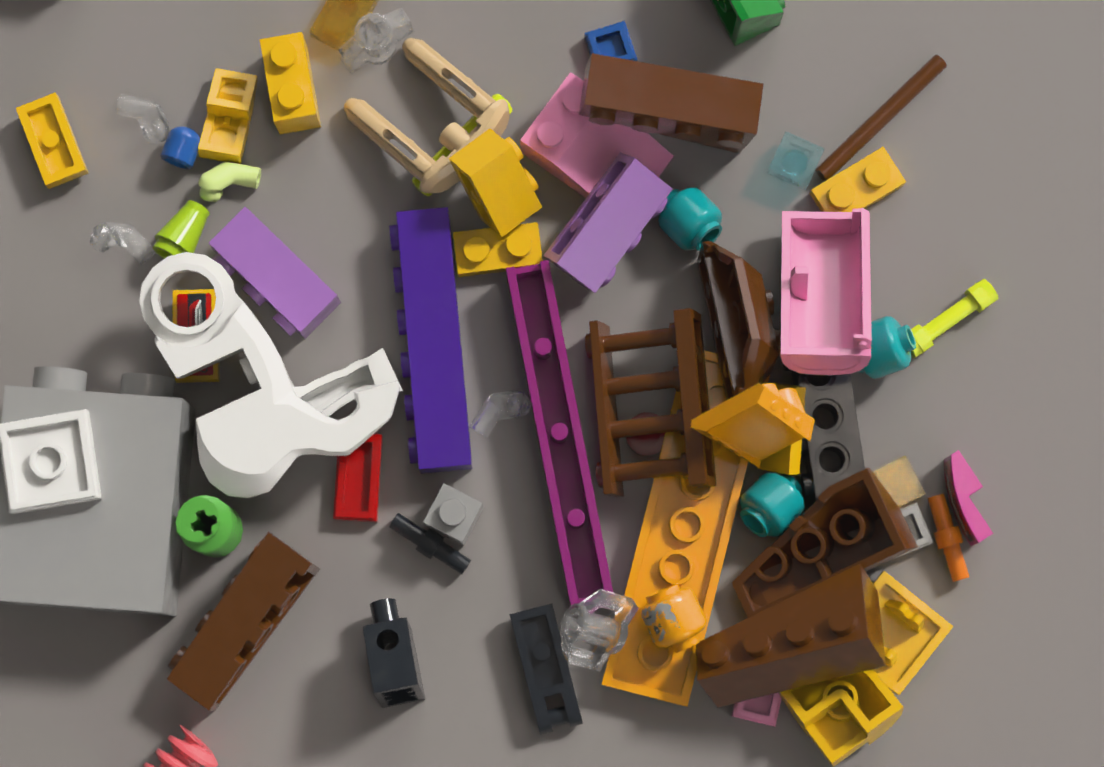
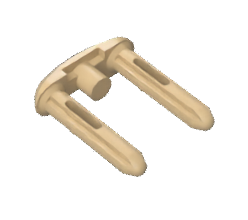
[344,38,510,193]

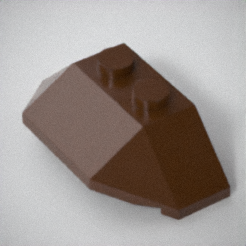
[697,241,781,401]

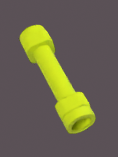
[911,279,999,358]

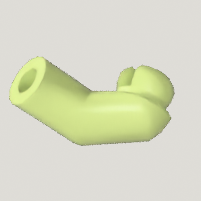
[198,162,261,202]

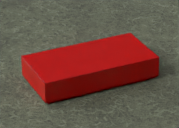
[333,434,383,522]

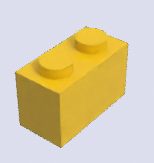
[260,32,321,134]
[449,128,542,237]

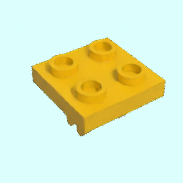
[873,571,954,695]

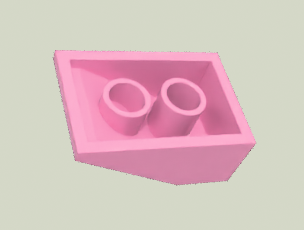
[520,72,674,198]

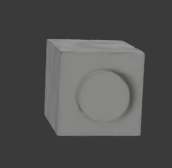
[423,483,484,546]

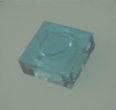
[767,131,825,190]

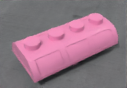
[781,208,872,375]

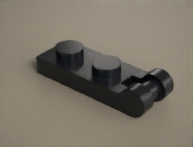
[510,603,583,735]

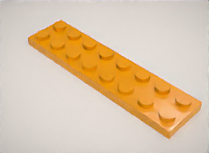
[601,350,770,707]

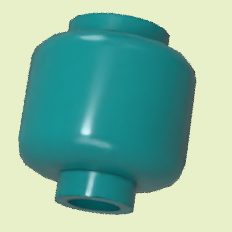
[659,187,722,251]
[858,316,916,379]
[740,472,805,537]

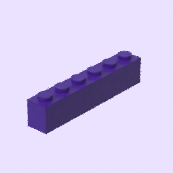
[389,207,473,474]

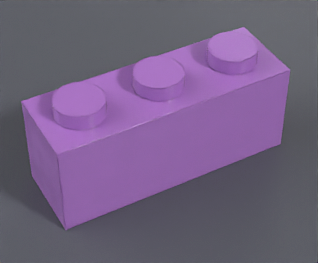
[543,152,673,293]
[209,207,341,339]

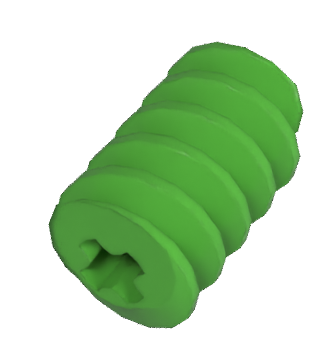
[175,495,243,558]

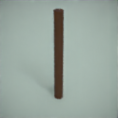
[815,54,947,181]

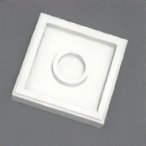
[0,409,102,514]

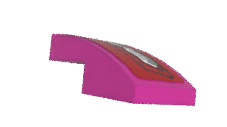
[944,450,993,546]

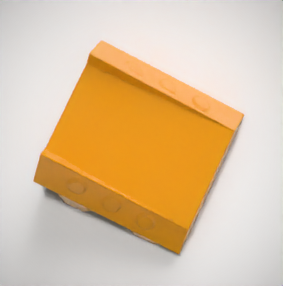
[691,383,815,468]

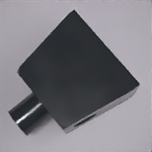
[363,598,425,708]

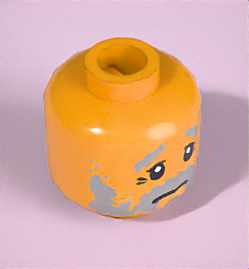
[641,583,707,653]

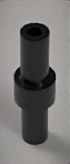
[389,513,471,575]

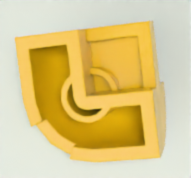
[779,669,904,767]

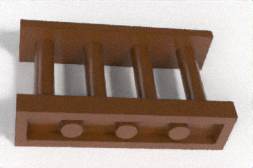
[585,308,717,497]

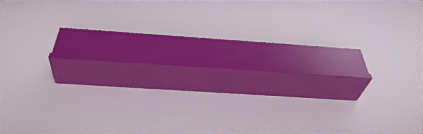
[506,260,614,611]

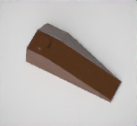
[732,468,918,618]

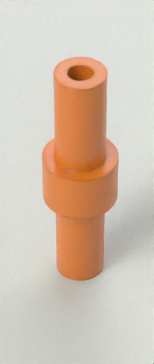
[927,493,970,582]

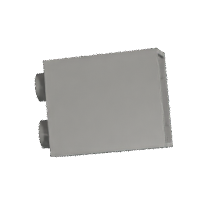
[0,366,196,617]

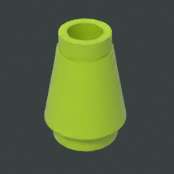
[152,200,210,259]

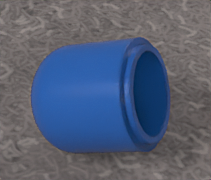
[160,126,200,170]

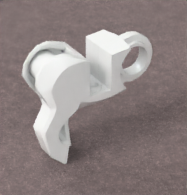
[139,252,403,499]

